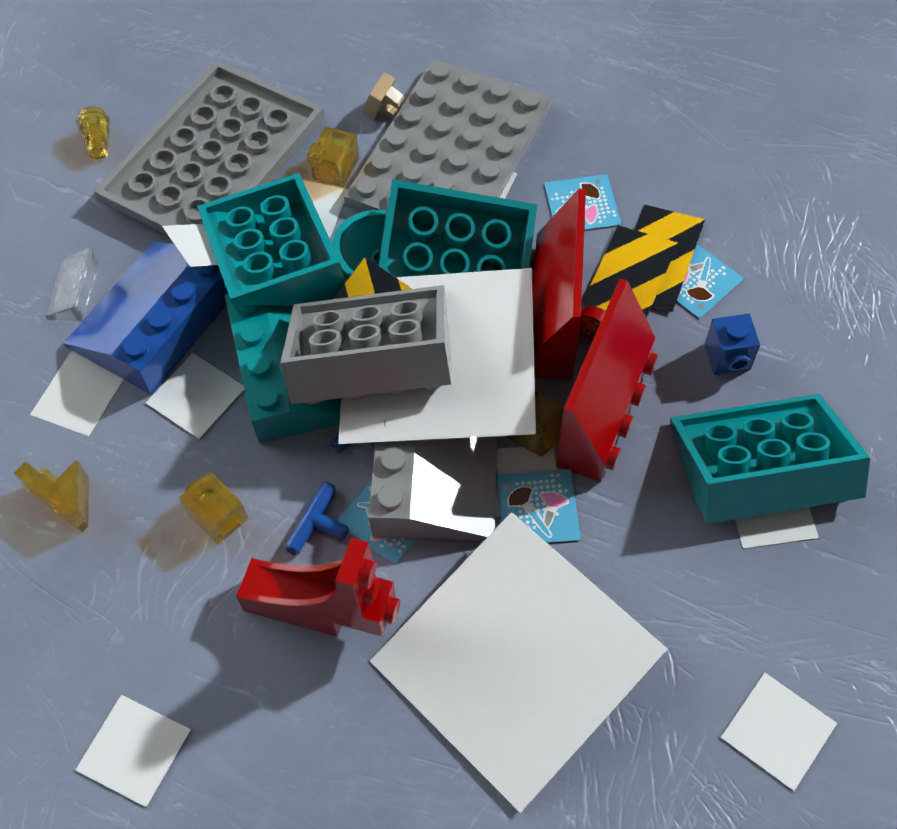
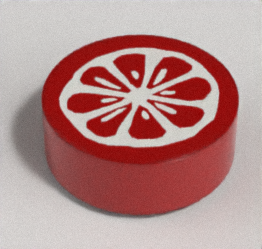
[579,306,605,339]

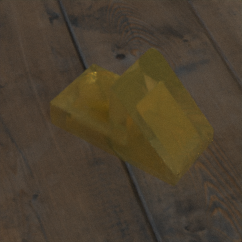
[14,461,89,533]

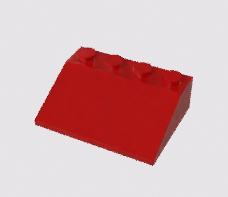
[529,189,586,380]
[556,278,658,482]

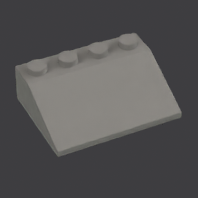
[280,285,451,404]
[368,420,498,541]

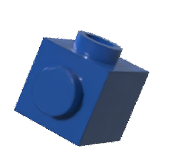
[705,313,760,375]

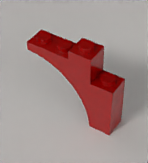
[236,538,400,637]

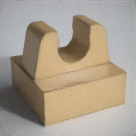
[363,72,404,120]

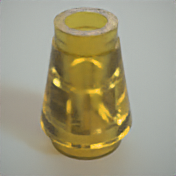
[76,106,110,159]

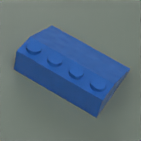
[63,241,228,395]

